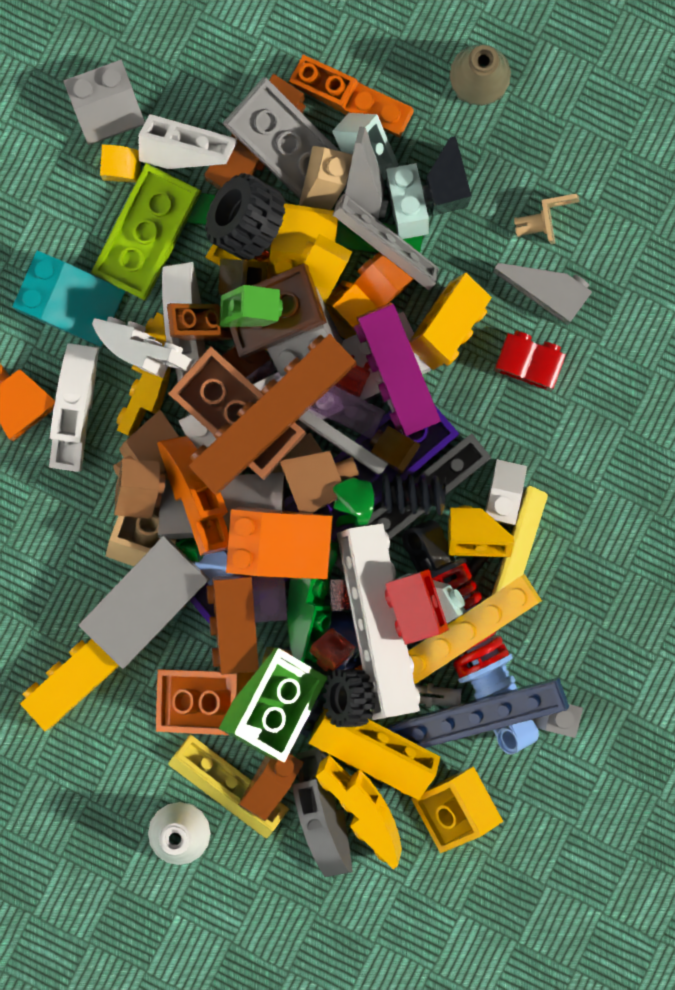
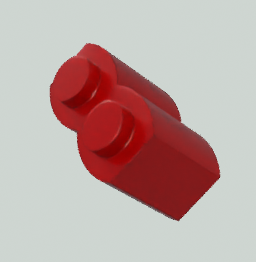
[493,331,566,392]

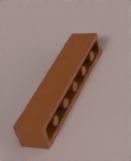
[189,334,357,495]

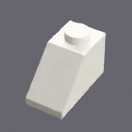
[485,459,527,527]

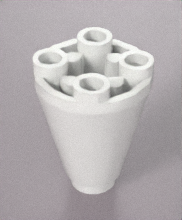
[148,802,211,865]

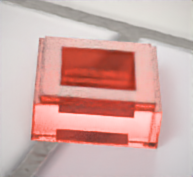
[330,579,351,611]

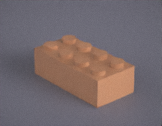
[168,347,307,480]

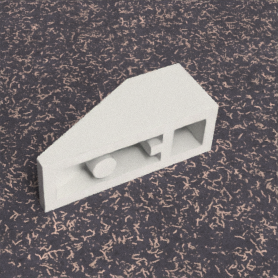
[138,114,237,169]

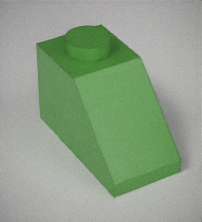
[219,285,283,327]

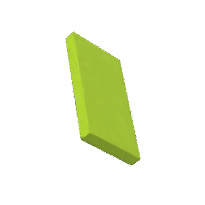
[91,163,202,301]

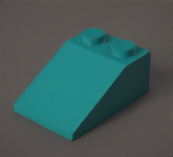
[12,250,126,348]

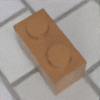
[114,458,165,519]

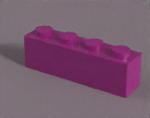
[354,303,441,436]

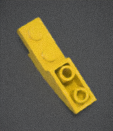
[116,312,171,436]
[315,755,402,869]

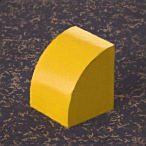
[100,144,141,183]

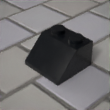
[422,136,472,216]

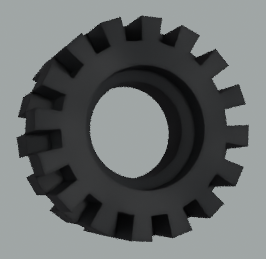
[323,669,376,727]

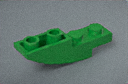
[287,540,339,667]

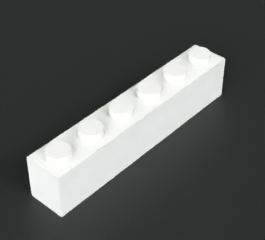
[337,523,420,720]

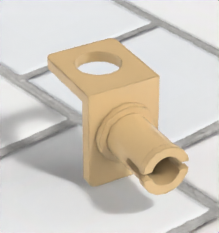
[514,194,580,244]

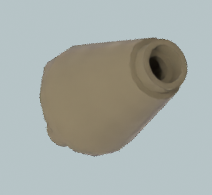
[450,44,511,106]

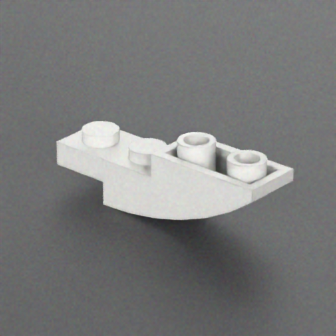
[162,262,206,382]
[92,317,193,378]
[49,343,99,472]

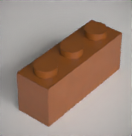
[207,574,259,675]

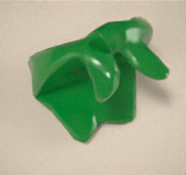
[333,477,374,528]

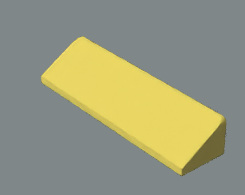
[491,486,548,596]
[168,734,289,838]

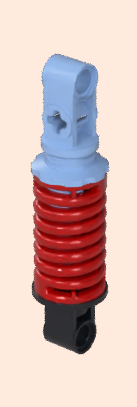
[402,520,539,755]

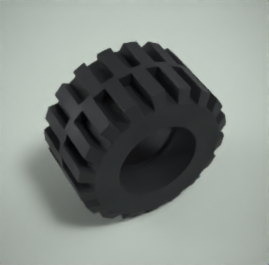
[205,173,285,260]

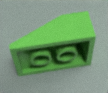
[219,648,327,762]

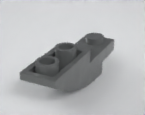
[292,749,353,877]

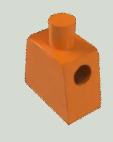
[0,363,55,441]

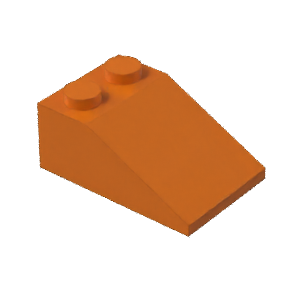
[226,506,333,579]
[156,669,256,735]

